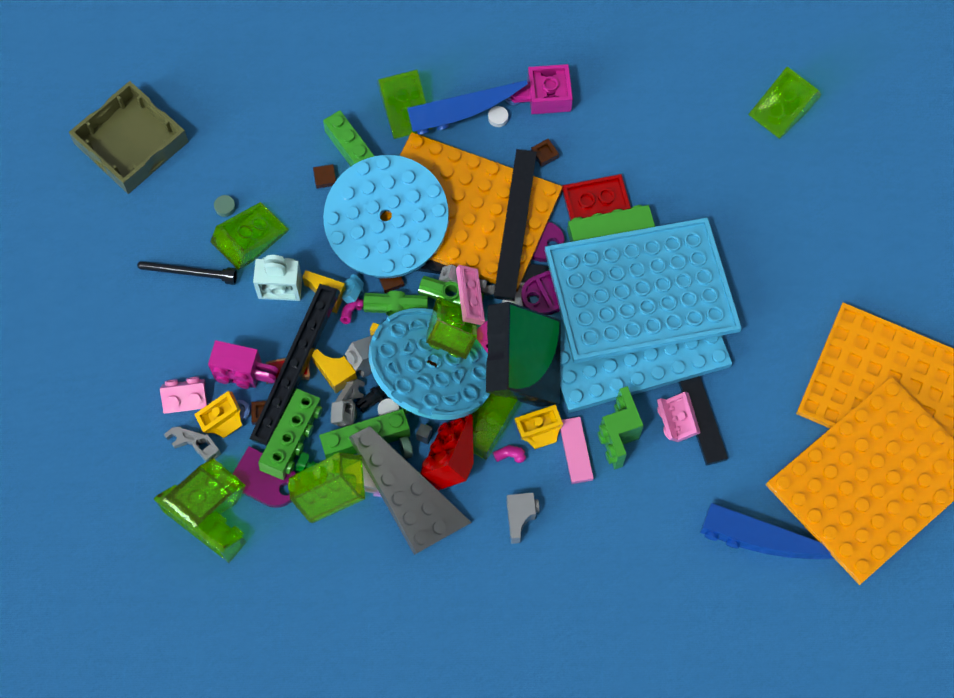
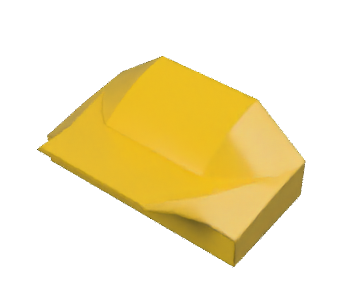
[194,391,242,438]
[514,404,563,449]

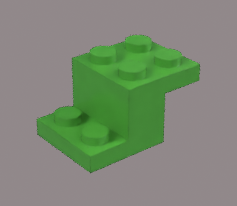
[597,386,644,470]

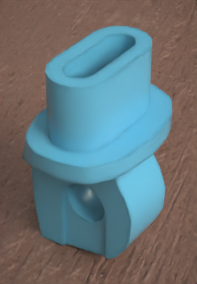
[341,274,364,304]

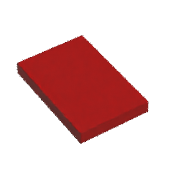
[562,174,631,221]

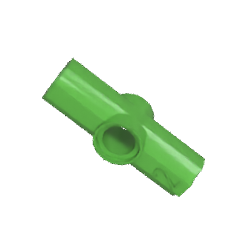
[418,276,484,307]
[363,291,428,316]

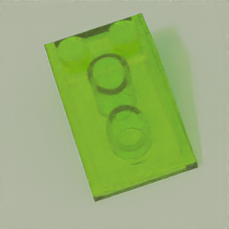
[748,67,822,139]
[377,70,433,139]
[210,202,289,270]
[426,296,477,359]
[163,458,246,528]

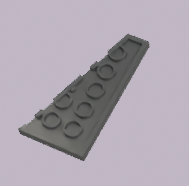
[349,426,472,555]

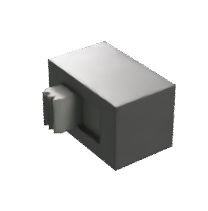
[416,423,432,444]

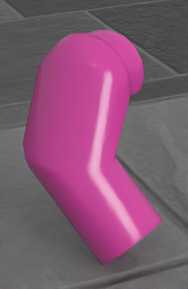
[340,298,364,324]
[492,445,526,463]

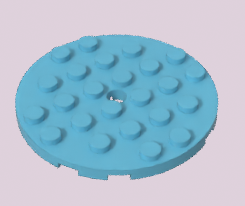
[323,155,449,278]
[368,308,490,420]

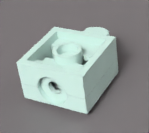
[253,255,302,301]

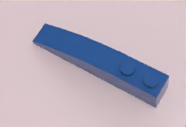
[407,80,528,135]
[700,503,834,559]

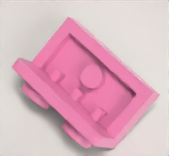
[160,377,207,414]
[657,392,701,442]

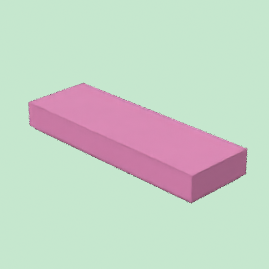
[456,265,485,325]
[560,417,594,484]

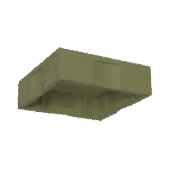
[69,81,188,194]

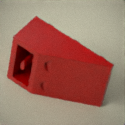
[420,414,474,490]

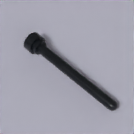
[137,261,237,285]

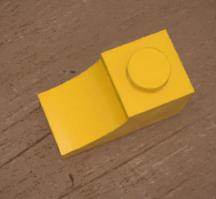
[302,270,346,313]
[311,349,357,393]

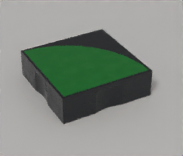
[486,302,561,407]

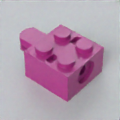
[510,64,573,114]
[208,340,278,389]

